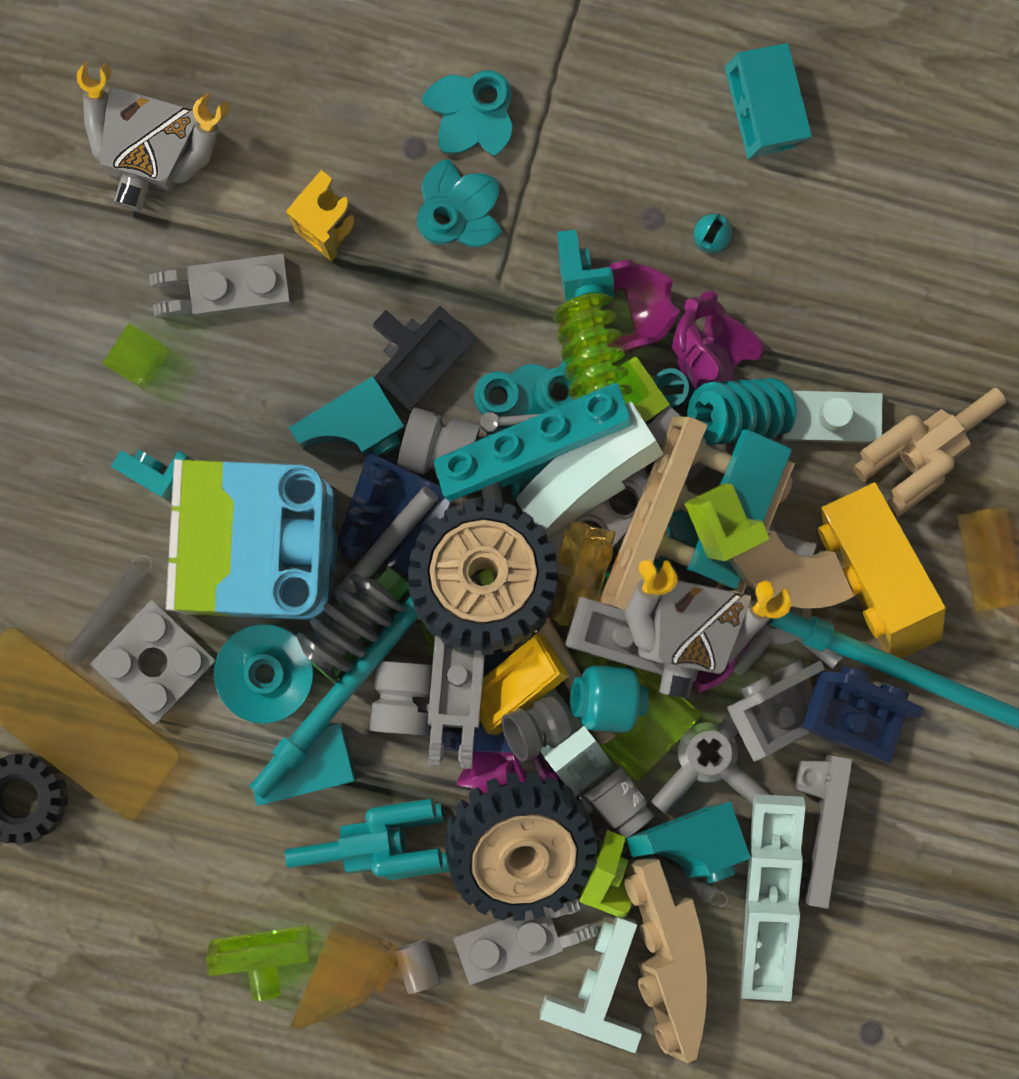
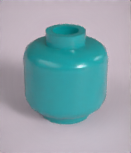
[570,666,649,732]

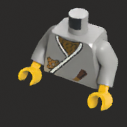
[76,61,230,212]
[625,560,791,699]

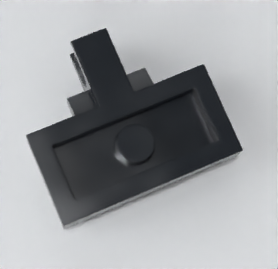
[373,305,476,412]

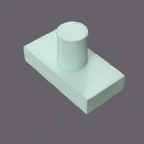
[781,391,883,444]

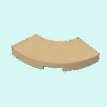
[729,530,854,609]

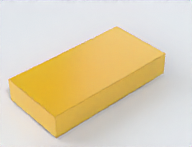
[480,634,569,736]

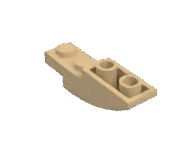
[624,855,707,1064]

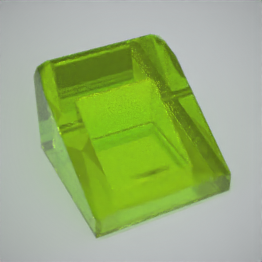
[102,323,170,391]

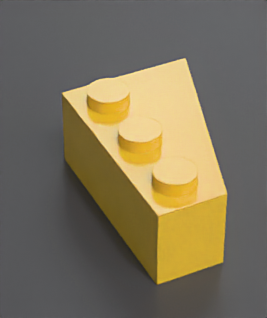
[817,482,946,659]

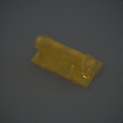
[957,507,1019,612]
[549,521,616,626]

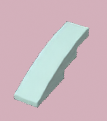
[741,794,806,1001]

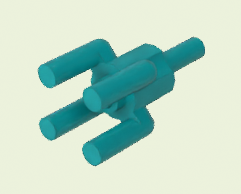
[285,798,450,880]

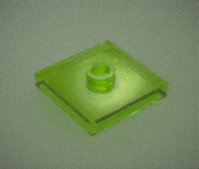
[577,661,702,782]

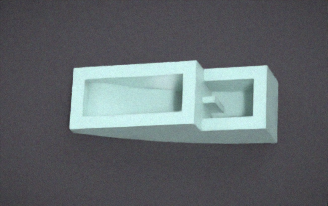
[516,402,664,537]

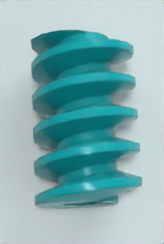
[687,378,797,446]

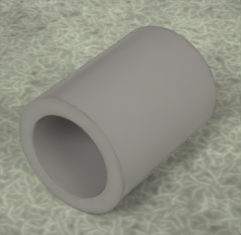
[393,939,441,994]

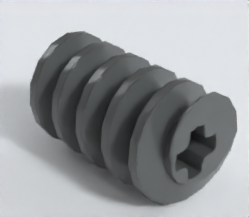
[296,573,407,683]

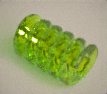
[553,293,633,400]

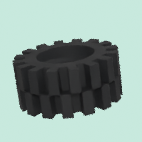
[0,753,68,844]

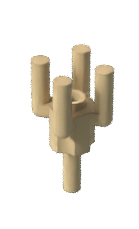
[853,388,1006,519]

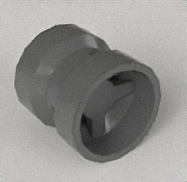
[502,695,571,761]

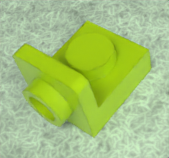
[579,830,632,918]

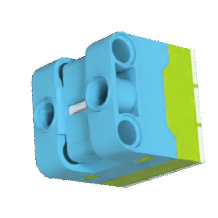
[166,459,338,620]

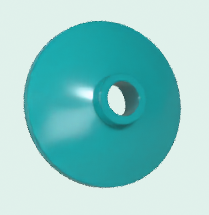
[214,624,313,723]

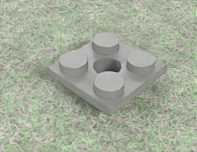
[90,599,216,725]

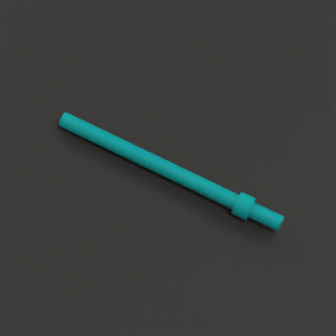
[248,596,418,799]
[768,611,1019,730]

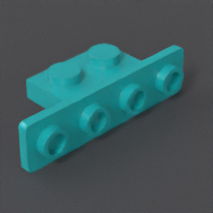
[434,383,632,501]

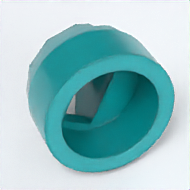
[693,213,733,255]
[653,368,693,409]

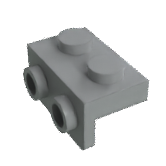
[727,659,825,762]

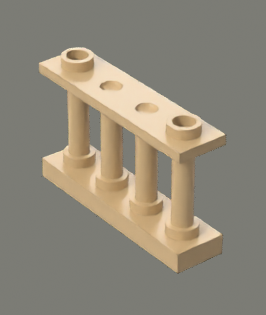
[599,417,795,611]

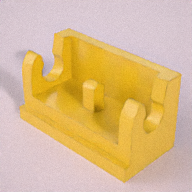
[286,170,355,262]

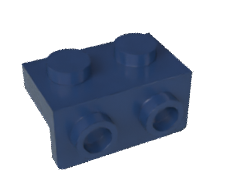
[802,667,924,764]

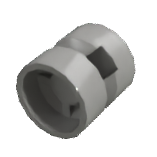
[397,407,481,479]
[369,661,433,736]

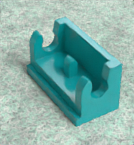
[724,43,812,160]

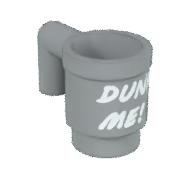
[579,765,654,840]

